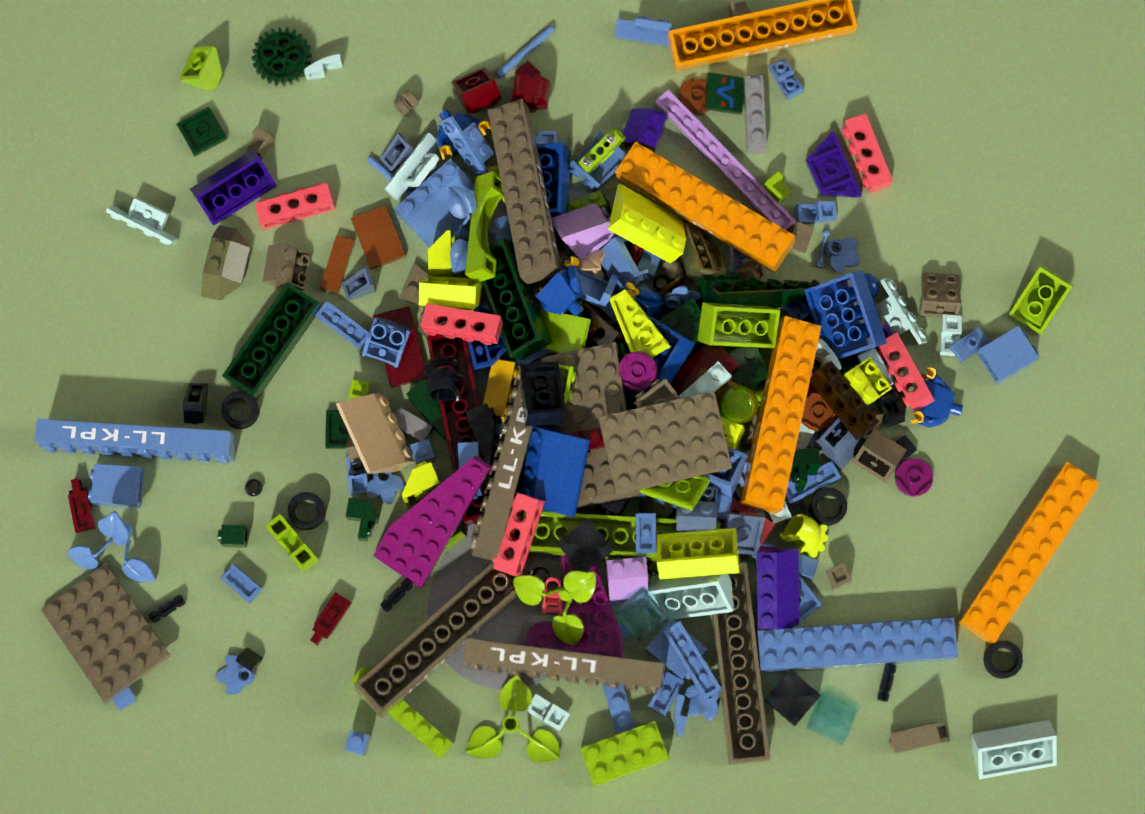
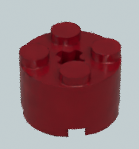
[511,74,551,113]

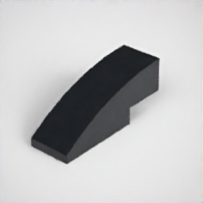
[876,365,905,427]

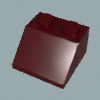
[451,67,502,114]

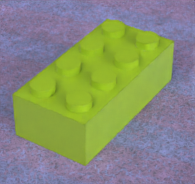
[698,302,780,348]
[580,721,669,787]

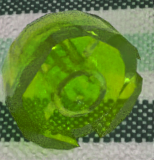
[719,385,759,424]

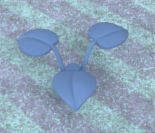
[448,186,513,274]
[67,510,157,583]

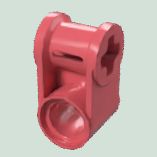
[542,577,562,615]

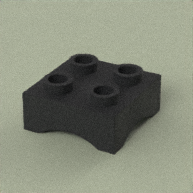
[557,518,613,572]
[764,669,821,726]

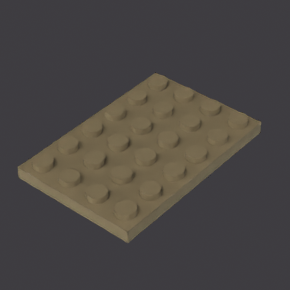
[598,391,732,495]
[41,563,171,703]

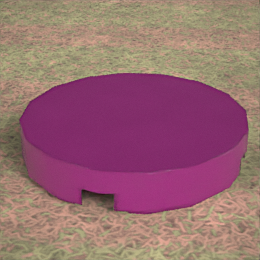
[618,351,658,391]
[894,458,933,497]
[525,621,564,650]

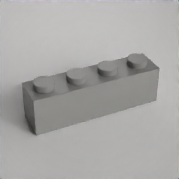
[743,75,767,154]

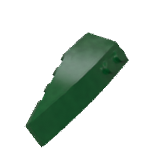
[700,276,814,308]

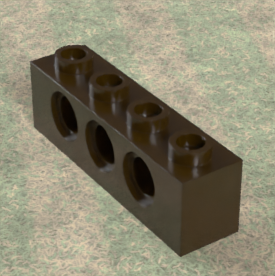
[577,298,625,346]
[810,361,880,440]

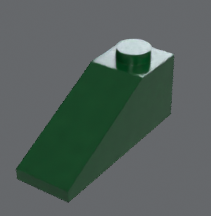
[406,380,446,440]

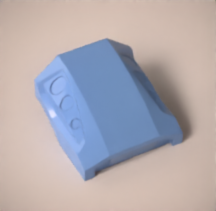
[362,317,412,368]

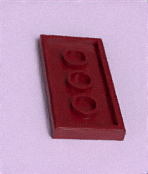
[373,306,427,388]
[670,344,740,396]

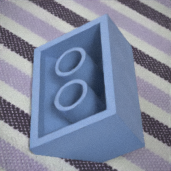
[701,447,747,497]

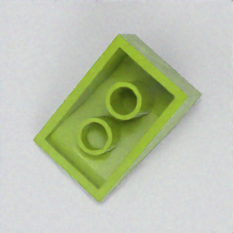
[1009,265,1074,335]

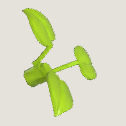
[513,571,596,645]
[466,676,560,763]

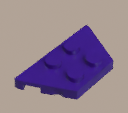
[805,131,862,198]

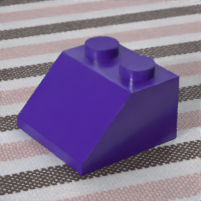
[621,108,668,153]

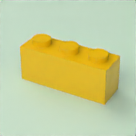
[483,360,519,422]

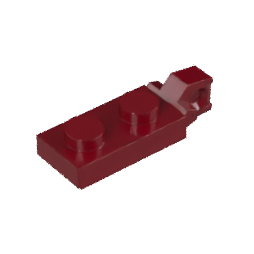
[68,478,96,533]
[310,592,352,646]

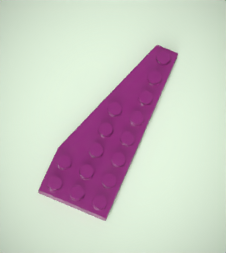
[373,455,492,588]
[561,555,623,658]

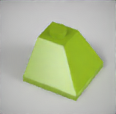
[179,46,223,90]

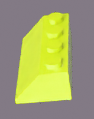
[657,528,739,579]

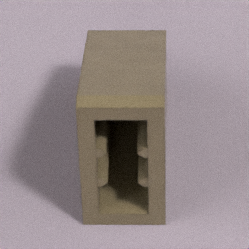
[889,722,950,753]

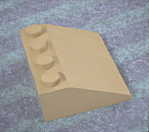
[336,393,415,474]

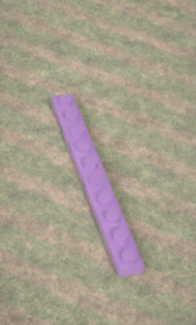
[655,89,796,231]

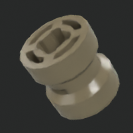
[393,90,419,116]

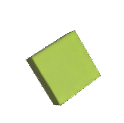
[348,379,371,399]

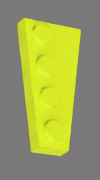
[609,290,671,358]

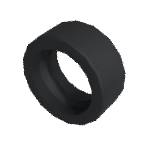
[221,391,259,429]
[810,487,847,526]
[288,492,326,530]
[983,640,1023,679]

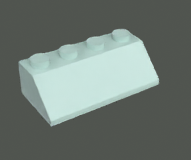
[648,574,734,621]
[972,720,1057,779]

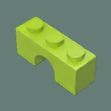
[265,514,319,574]

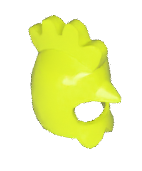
[779,514,828,558]

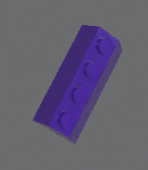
[190,149,277,226]
[757,547,799,630]

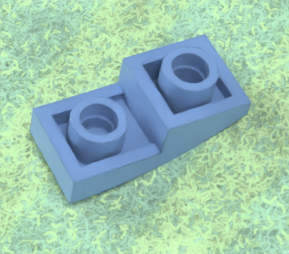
[768,57,804,100]

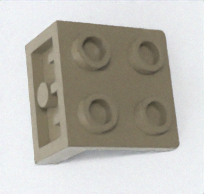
[919,272,961,317]

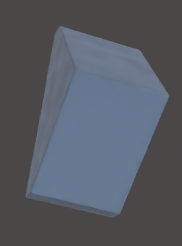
[380,133,413,172]
[342,267,376,301]

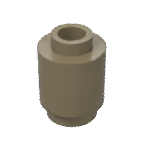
[661,259,687,282]

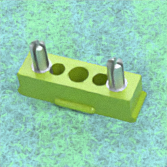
[578,128,626,174]

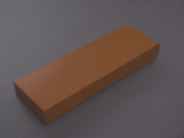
[320,235,355,294]

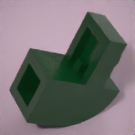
[790,448,820,491]
[345,498,378,542]

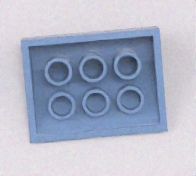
[395,159,475,248]

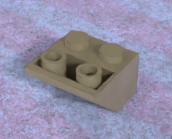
[262,243,312,290]
[852,430,907,483]

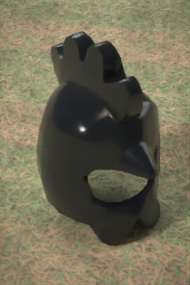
[423,356,466,402]

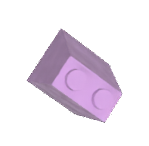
[552,203,617,259]
[606,557,649,606]

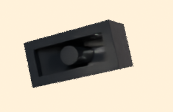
[182,383,208,424]

